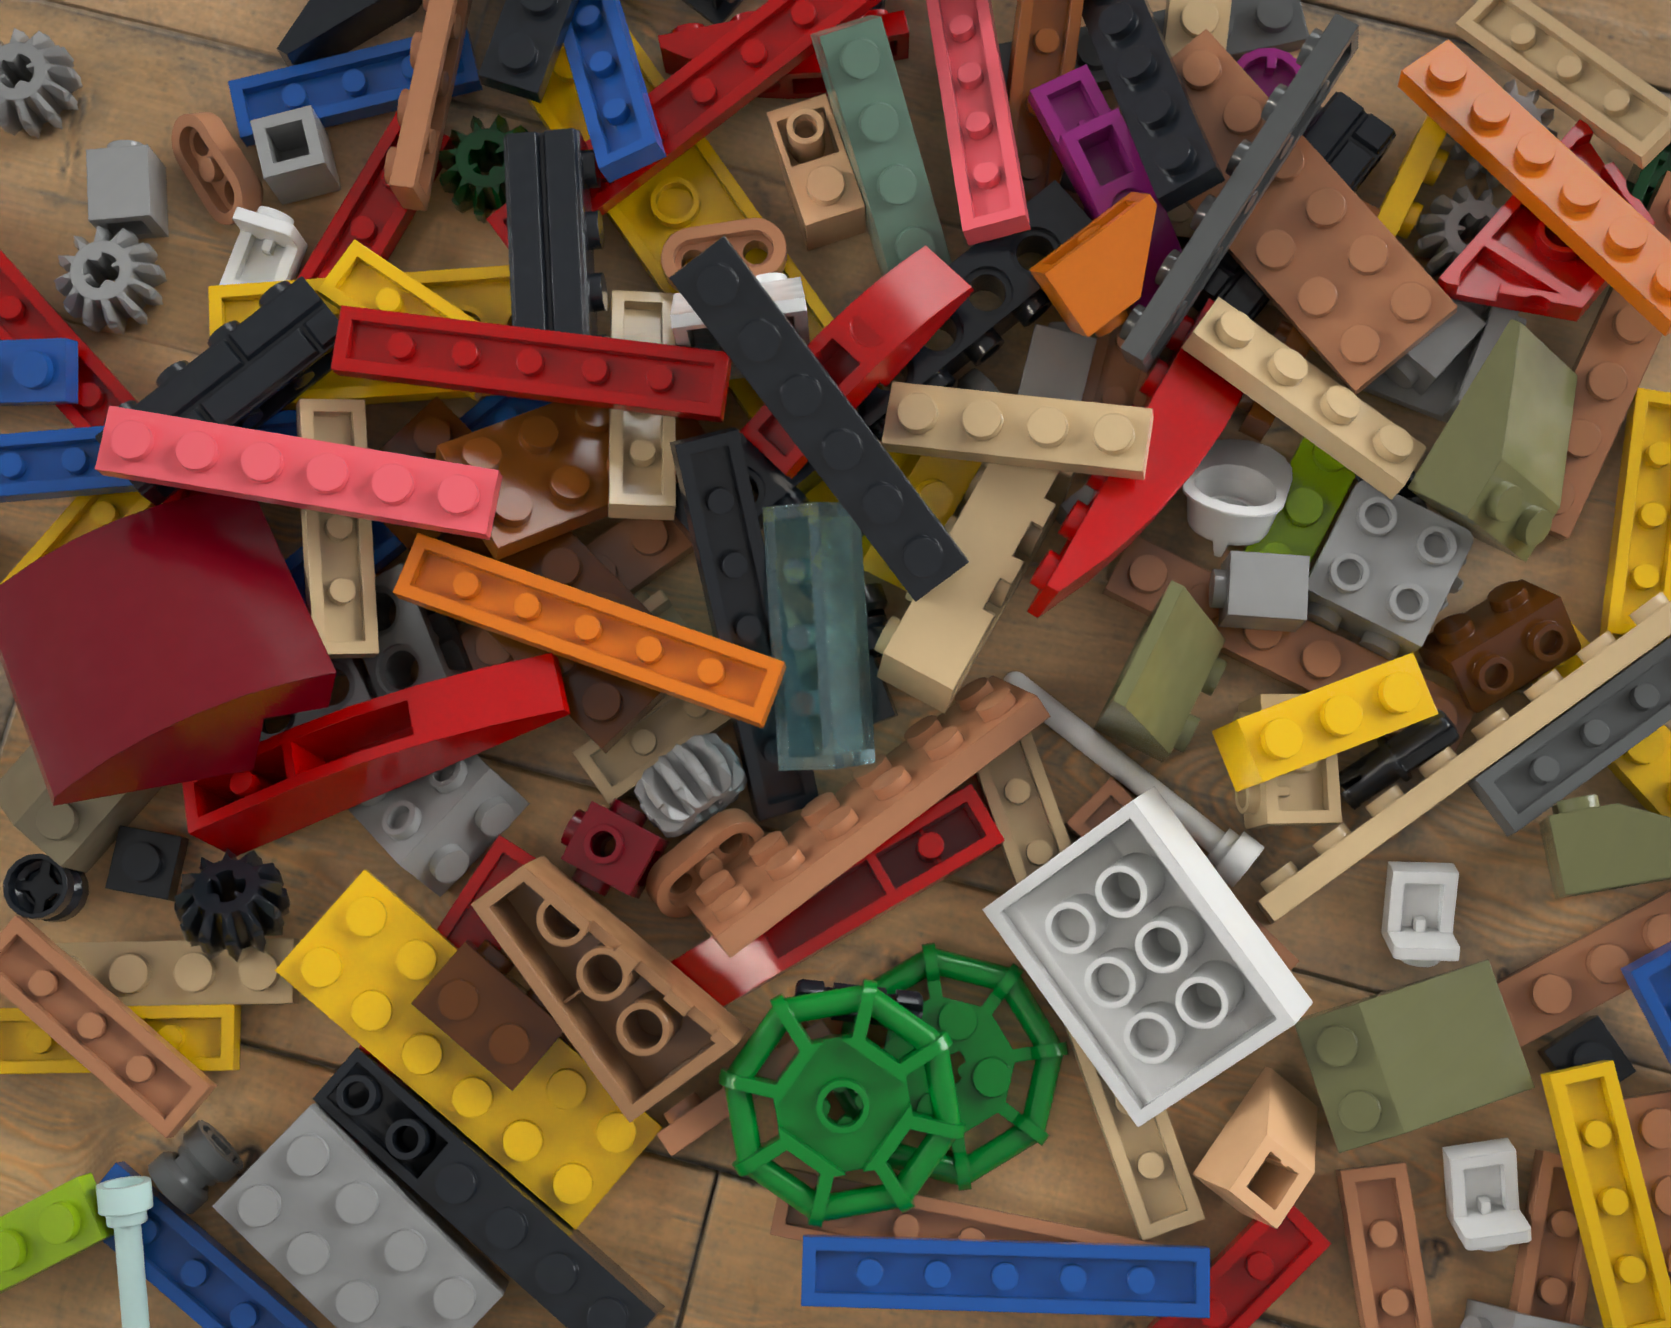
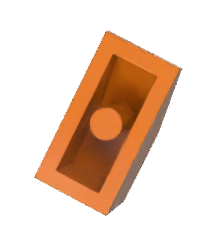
[1029,192,1157,337]

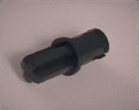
[1339,709,1459,810]

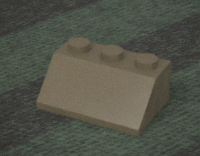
[0,745,163,873]

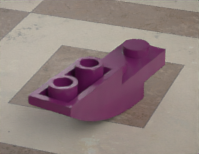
[1028,64,1182,310]

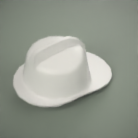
[1182,439,1292,557]

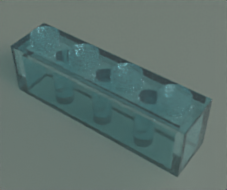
[762,502,876,771]

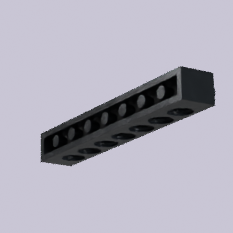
[673,180,1092,543]

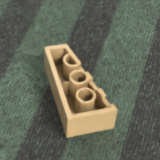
[874,463,1075,714]

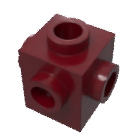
[561,798,669,899]

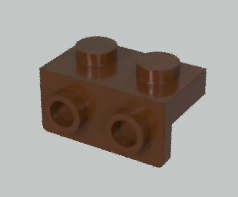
[1418,579,1581,713]
[411,939,563,1091]

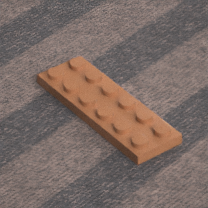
[1111,29,1458,395]
[687,675,1051,958]

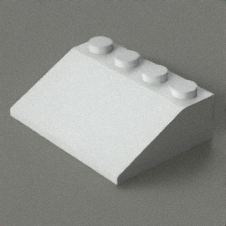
[982,786,1313,1127]

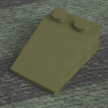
[1408,319,1578,562]
[1094,580,1228,762]
[1539,794,1671,899]
[1295,959,1535,1153]

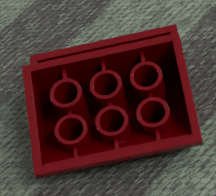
[0,493,337,806]

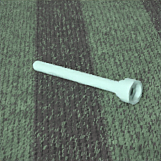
[96,1176,154,1328]

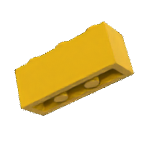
[1212,652,1438,792]

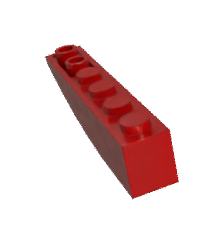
[1027,298,1244,618]
[182,653,570,857]
[671,784,1005,1008]

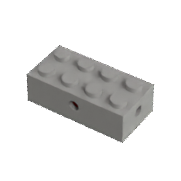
[212,1102,509,1328]

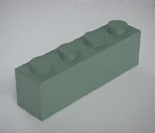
[810,15,952,277]

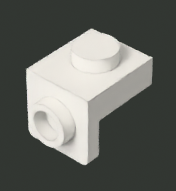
[219,206,308,285]
[1381,861,1460,967]
[1442,1137,1532,1252]

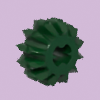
[439,114,528,224]

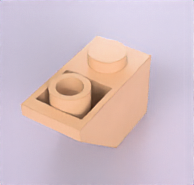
[766,93,866,251]
[1192,1066,1318,1229]

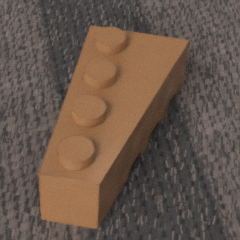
[471,855,750,1123]

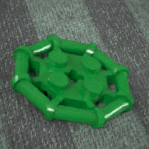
[832,943,1069,1191]
[718,979,967,1228]

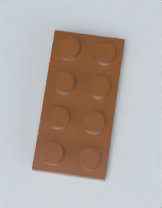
[435,402,706,560]

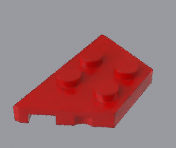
[1437,119,1655,322]

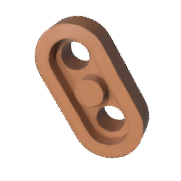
[171,112,263,225]
[661,218,787,292]
[646,808,765,918]

